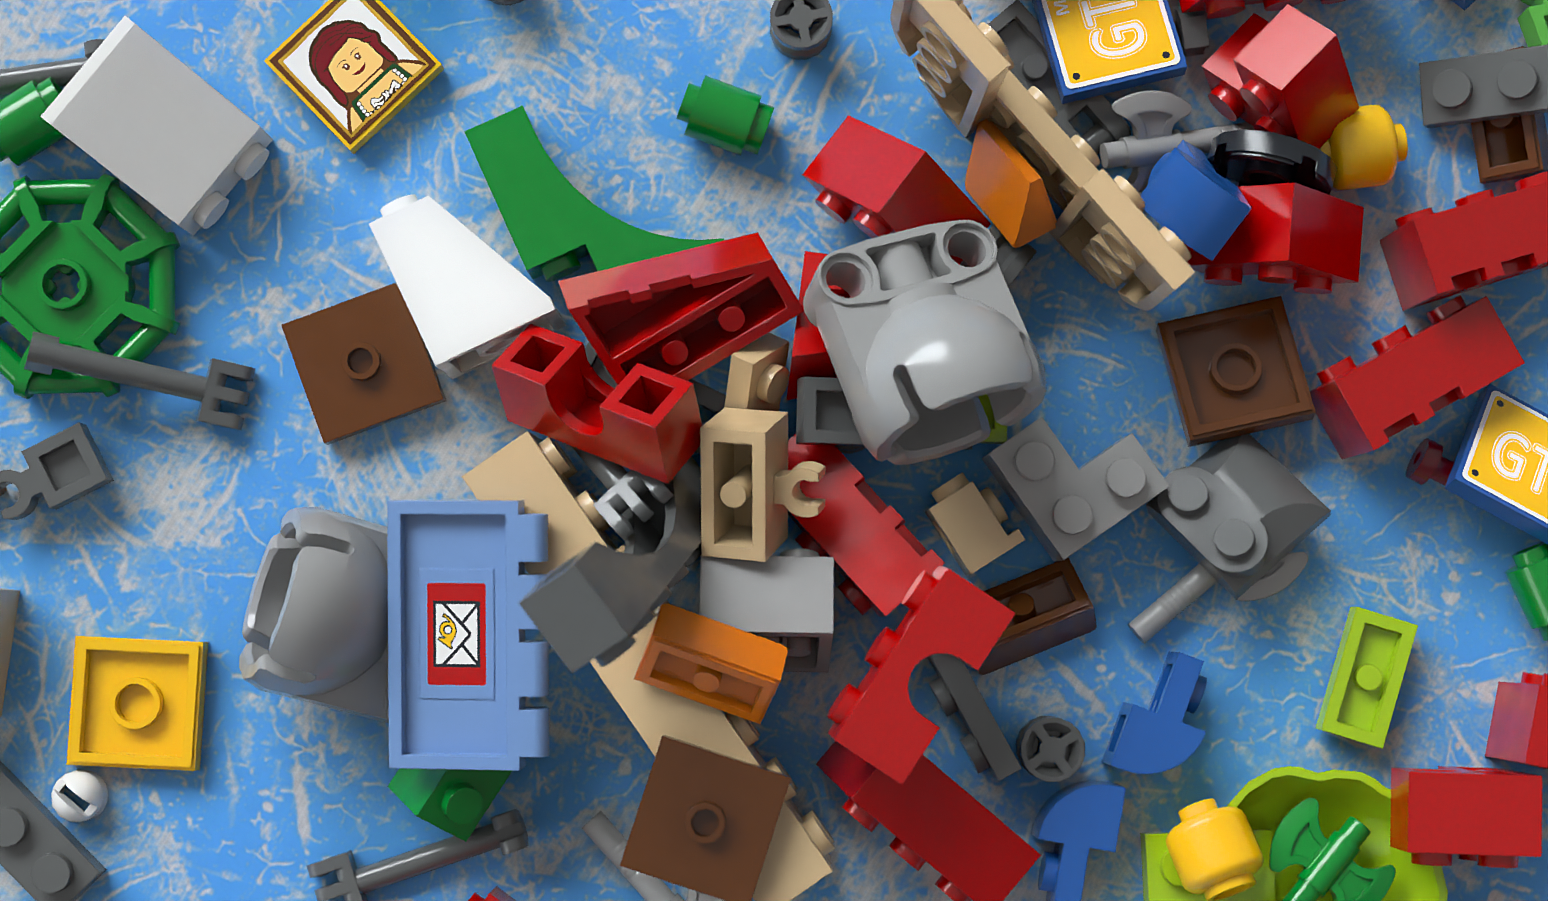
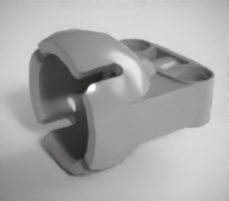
[803,220,1047,465]
[239,507,389,723]

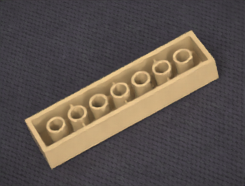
[462,431,836,901]

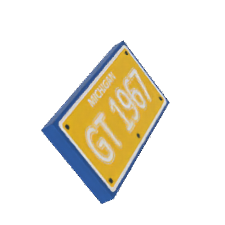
[1032,0,1188,104]
[1444,384,1548,544]

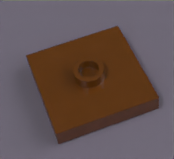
[281,283,446,445]
[1156,296,1316,447]
[620,734,791,901]

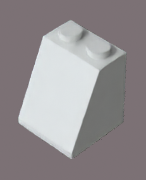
[41,16,273,236]
[369,194,566,379]

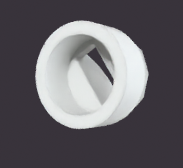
[51,770,108,822]

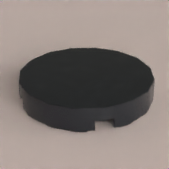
[1207,129,1337,195]

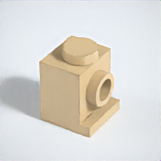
[925,472,1025,576]

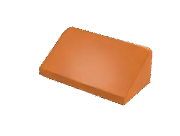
[965,119,1057,248]
[634,603,788,724]

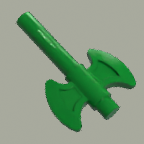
[1269,798,1396,901]

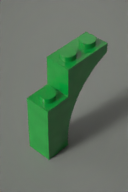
[464,106,724,282]

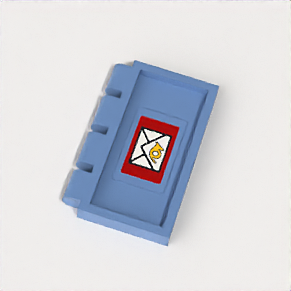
[387,500,549,771]

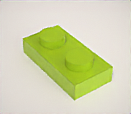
[1315,606,1418,749]

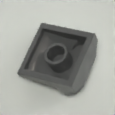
[1146,434,1331,600]

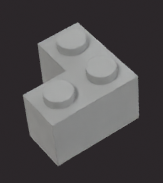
[982,417,1169,562]
[699,549,834,673]

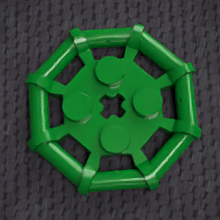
[0,174,181,399]

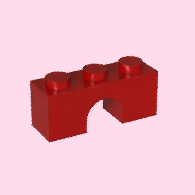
[491,323,702,484]
[827,566,1016,785]

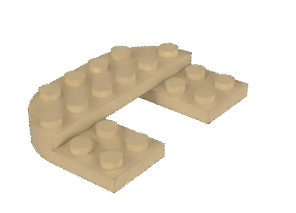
[890,0,1195,310]

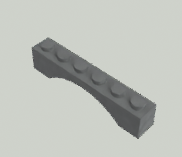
[519,456,702,673]

